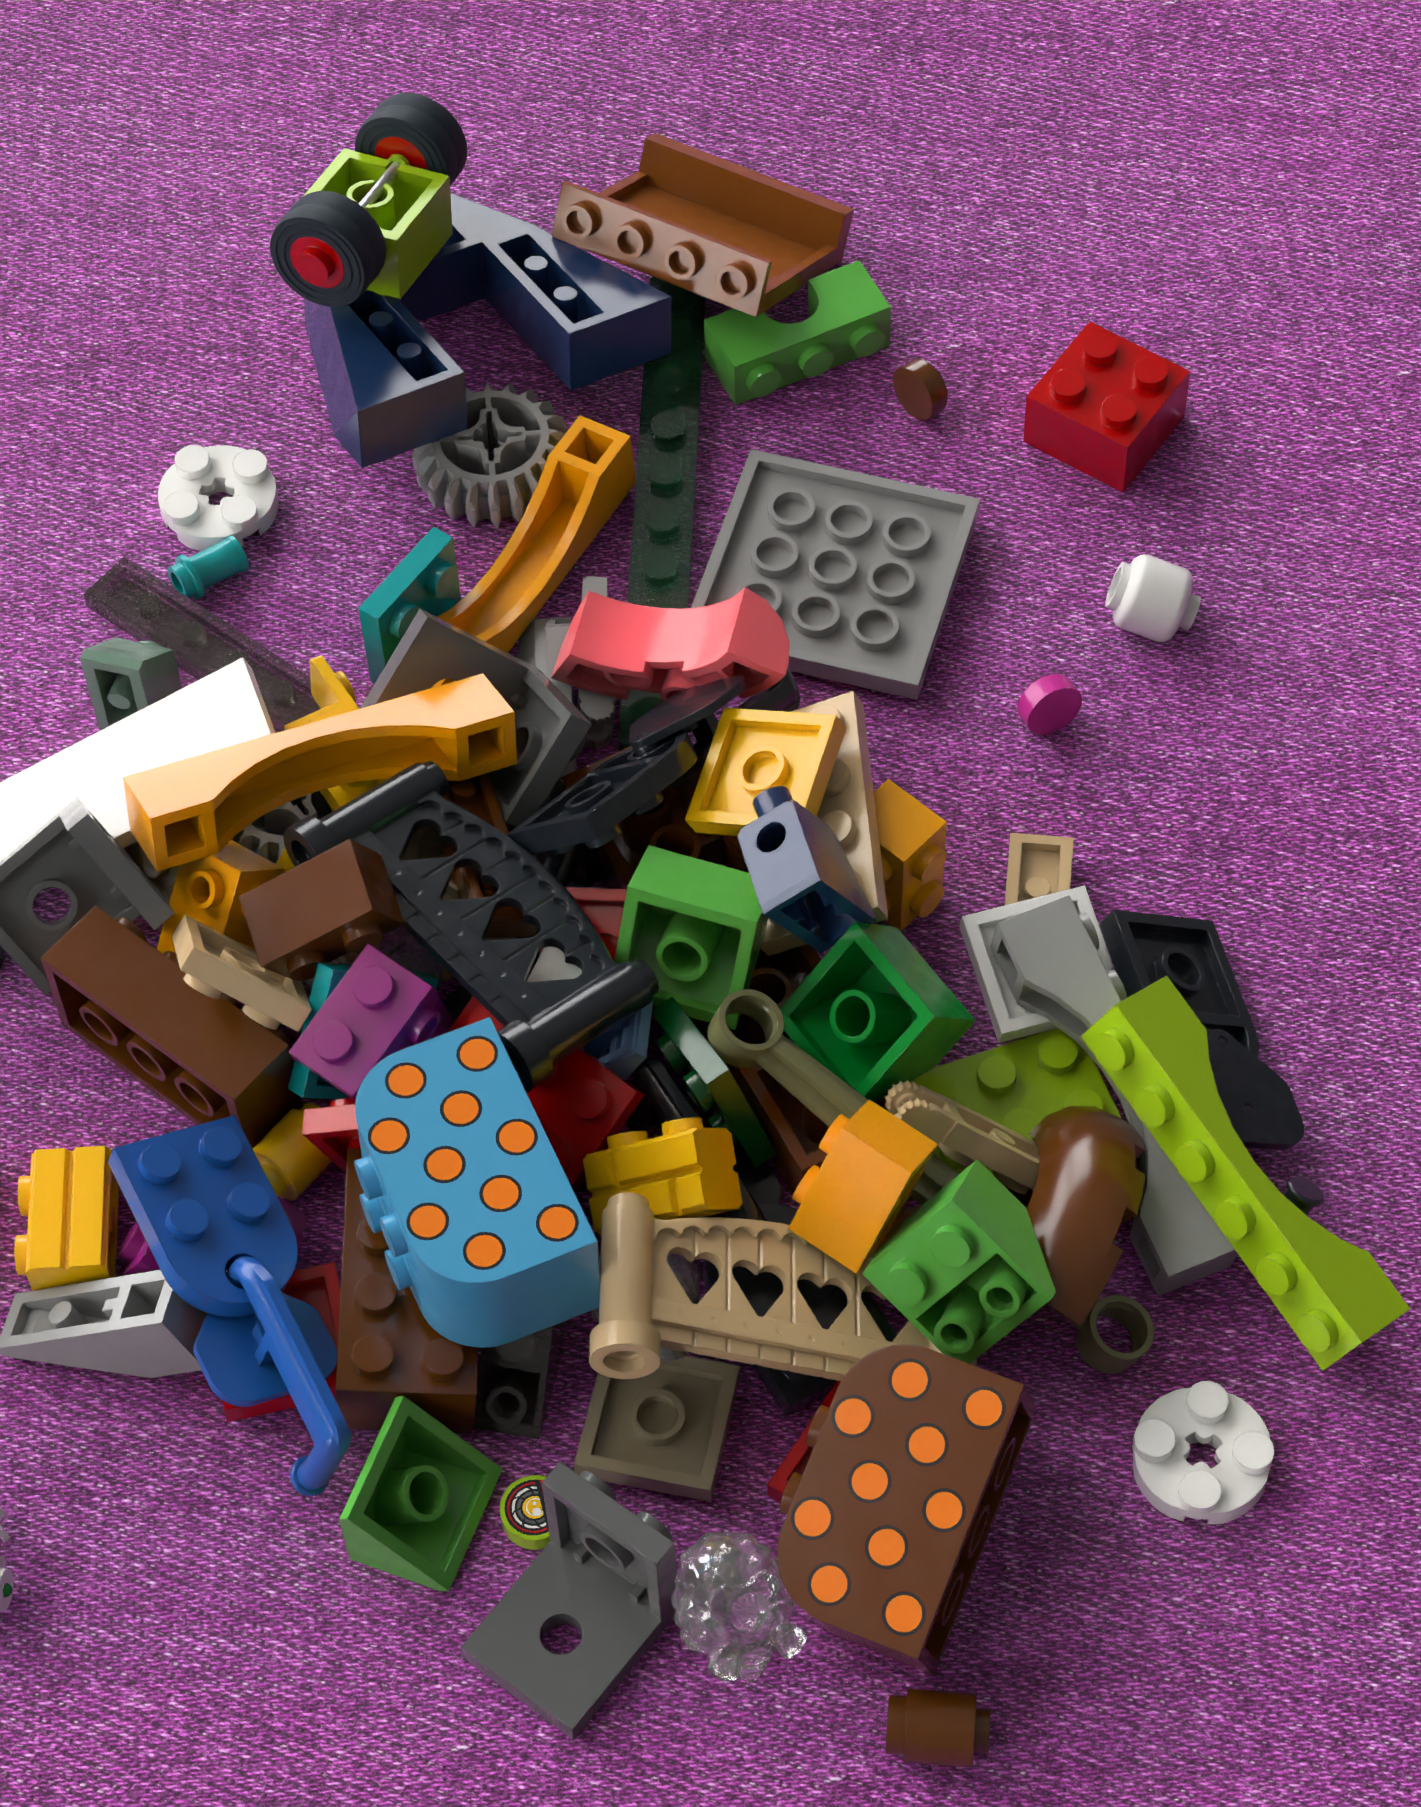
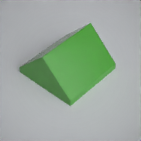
[339,1396,503,1591]

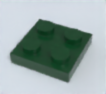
[652,996,777,1168]

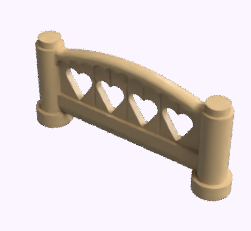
[589,1192,977,1381]

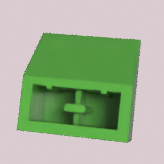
[862,1160,1056,1364]

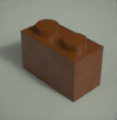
[239,839,405,981]

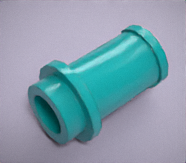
[168,535,249,600]

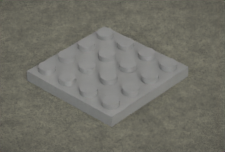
[691,449,980,700]

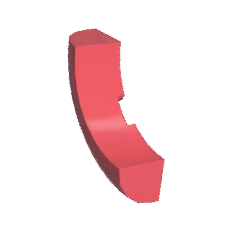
[551,587,790,701]

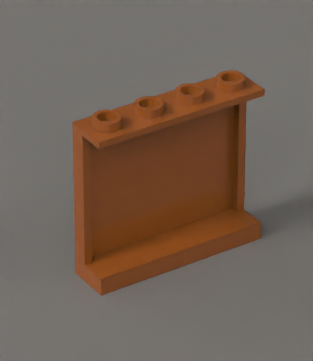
[552,133,854,317]

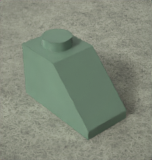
[80,637,182,731]

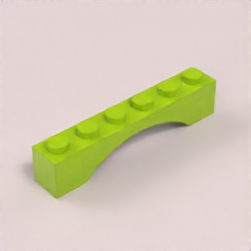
[1081,976,1410,1371]

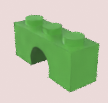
[704,260,891,405]

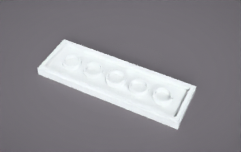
[0,657,275,861]

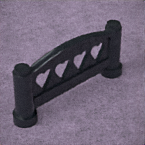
[283,761,659,1093]

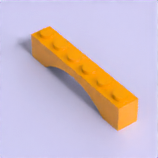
[432,415,636,688]
[123,673,517,872]

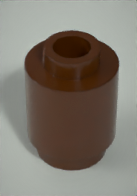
[886,1689,991,1768]

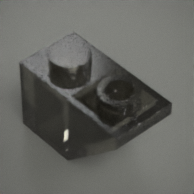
[473,1321,566,1440]

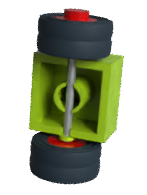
[270,93,468,307]

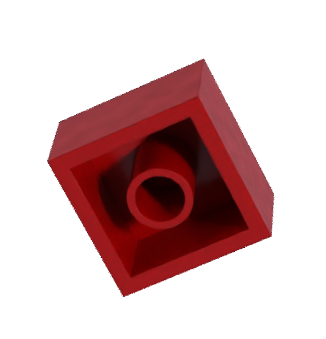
[1023,321,1190,493]

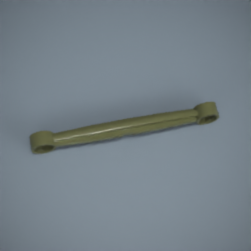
[707,989,1154,1374]

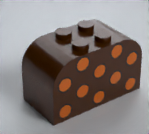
[777,1344,1037,1676]

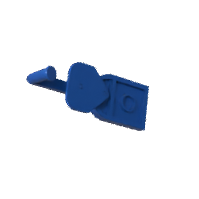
[108,1115,352,1497]

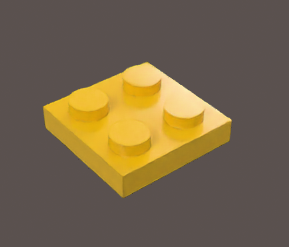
[685,708,846,836]

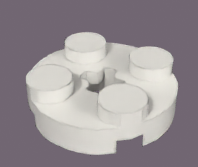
[158,445,279,551]
[1132,1381,1274,1525]

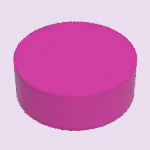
[1017,674,1082,735]

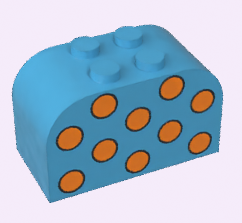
[354,1017,600,1348]

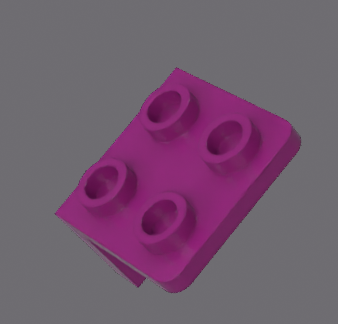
[288,944,453,1101]

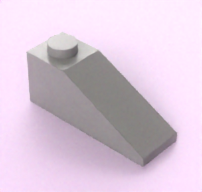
[0,1270,207,1378]

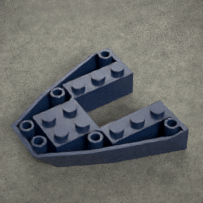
[304,193,671,468]

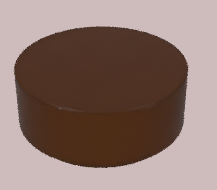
[893,358,948,420]

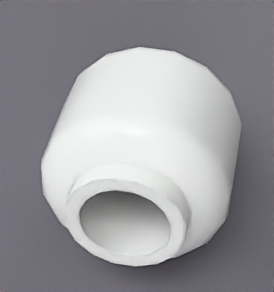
[1105,554,1201,642]

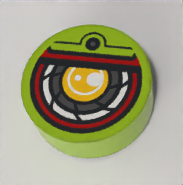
[500,1475,550,1550]

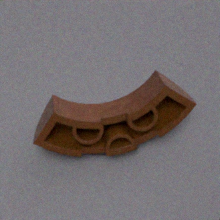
[1027,1106,1146,1327]

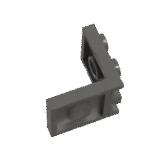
[360,609,592,827]
[0,796,174,996]
[461,1462,680,1740]

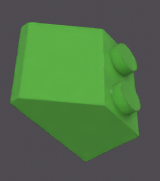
[614,845,768,1030]

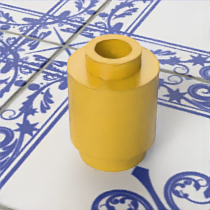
[253,1103,332,1201]

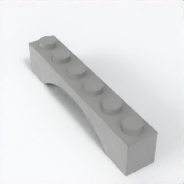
[990,895,1238,1296]

